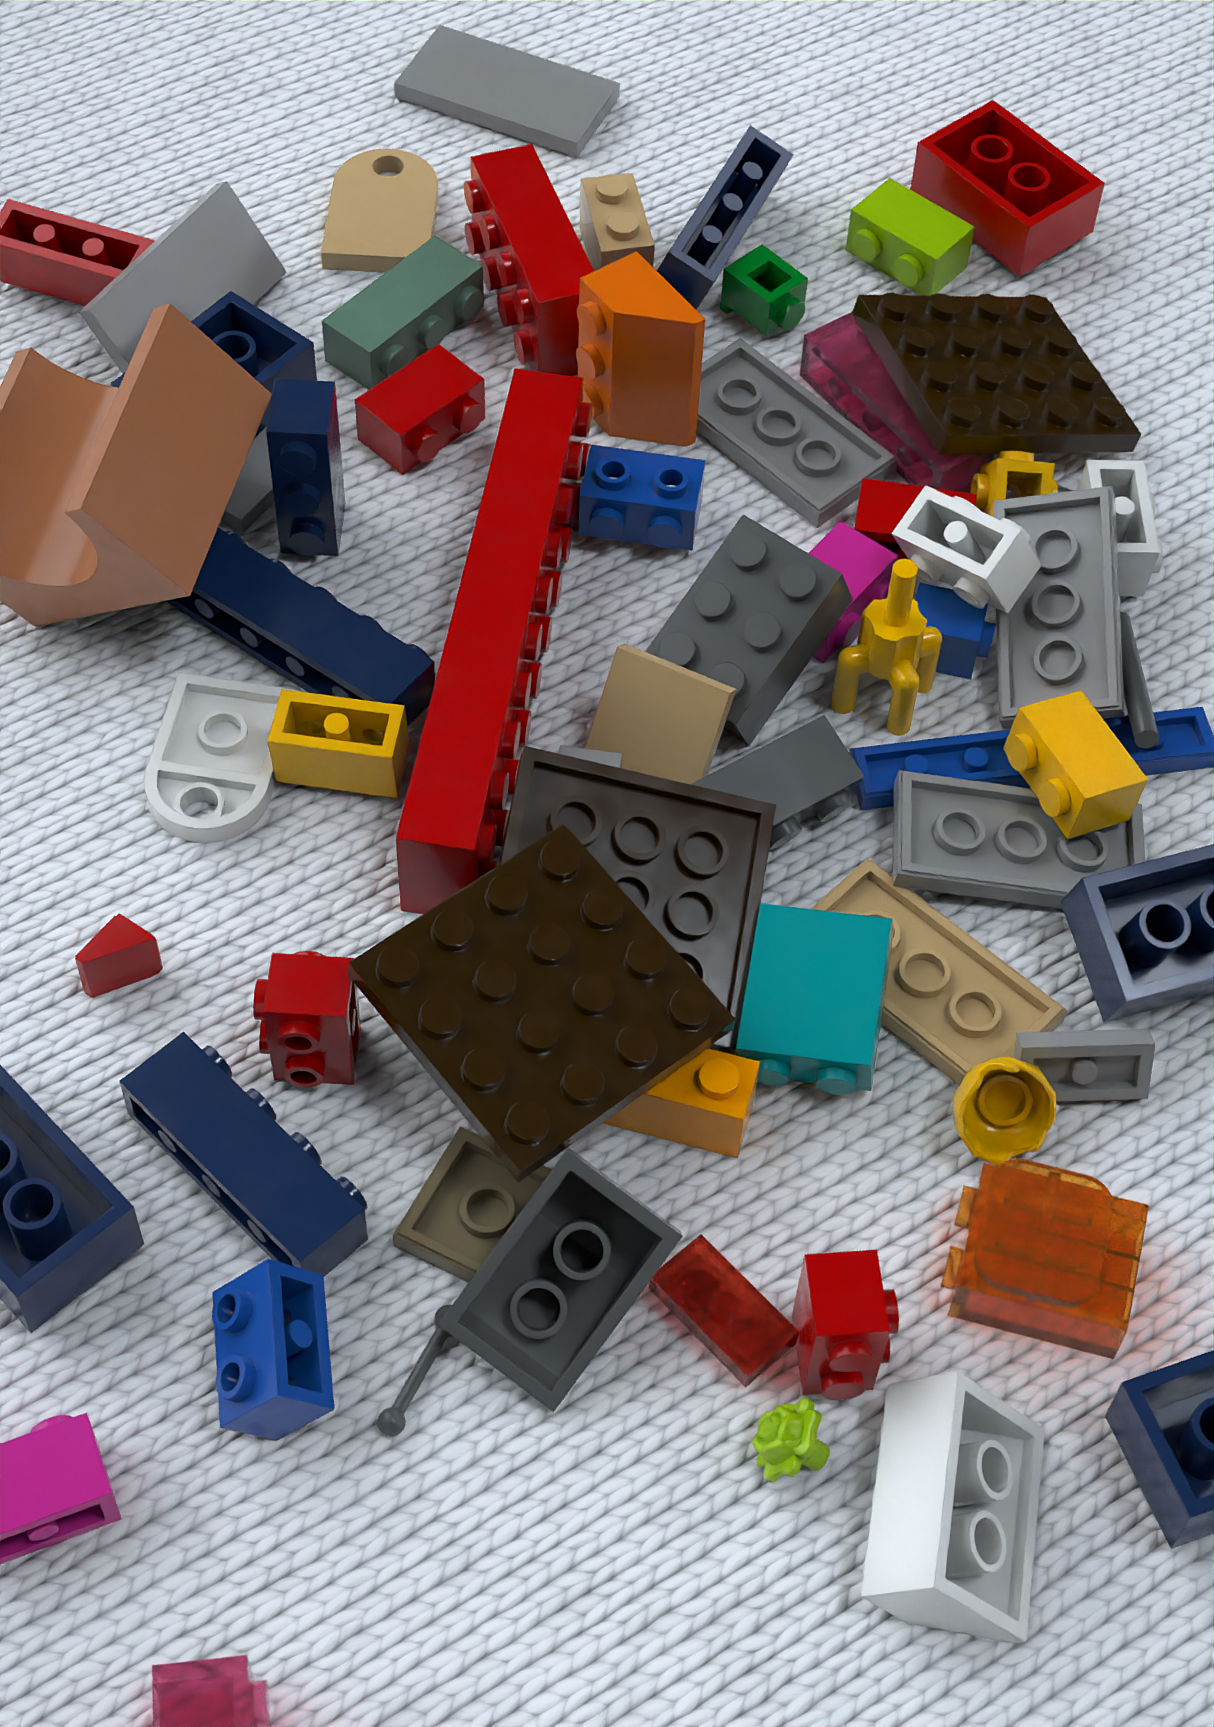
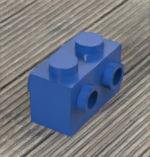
[578,444,706,551]
[212,1259,335,1441]

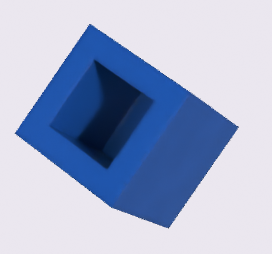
[915,582,996,680]

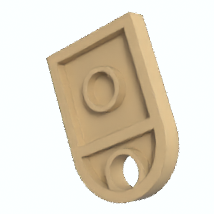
[321,149,438,273]

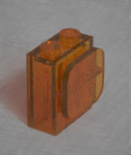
[940,1159,1149,1359]

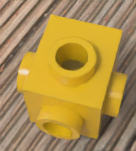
[970,451,1058,516]

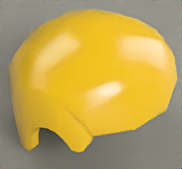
[953,1056,1056,1166]

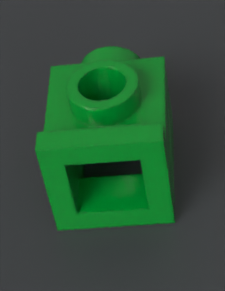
[720,244,808,335]

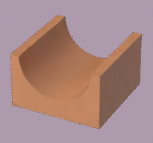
[0,303,272,627]

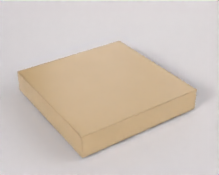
[585,644,737,784]

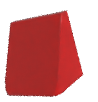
[75,913,163,998]

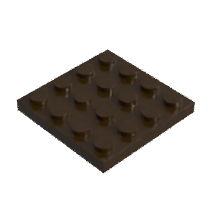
[852,293,1142,455]
[499,746,776,1055]
[347,823,736,1183]

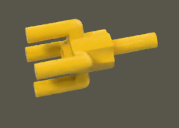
[831,559,942,736]

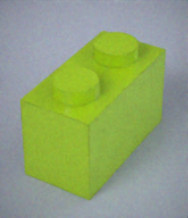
[845,178,975,296]

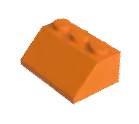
[576,251,705,447]

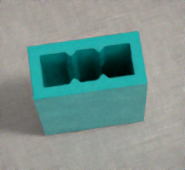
[736,903,892,1095]

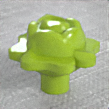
[752,1397,830,1482]

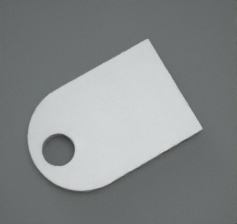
[144,672,297,843]

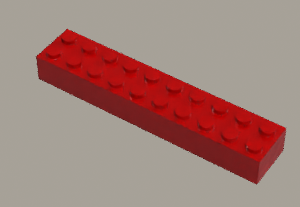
[396,368,592,914]

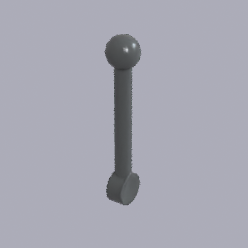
[377,1305,452,1437]

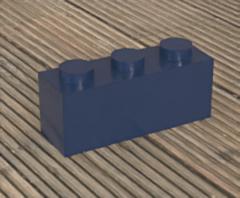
[266,378,346,556]

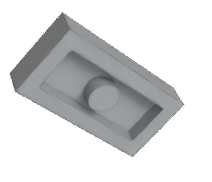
[1014,1029,1155,1102]

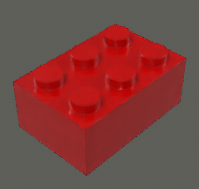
[910,100,1105,277]

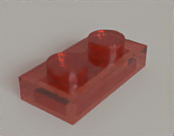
[648,1234,799,1387]

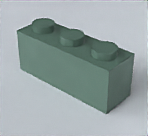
[322,236,484,390]

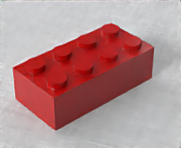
[464,144,594,376]

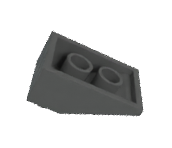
[438,1147,683,1412]

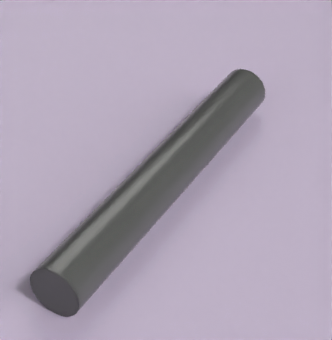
[1120,612,1159,748]

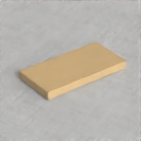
[811,858,1067,1085]

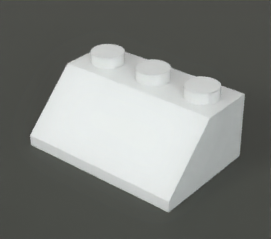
[861,1371,1045,1643]

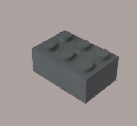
[645,514,853,746]

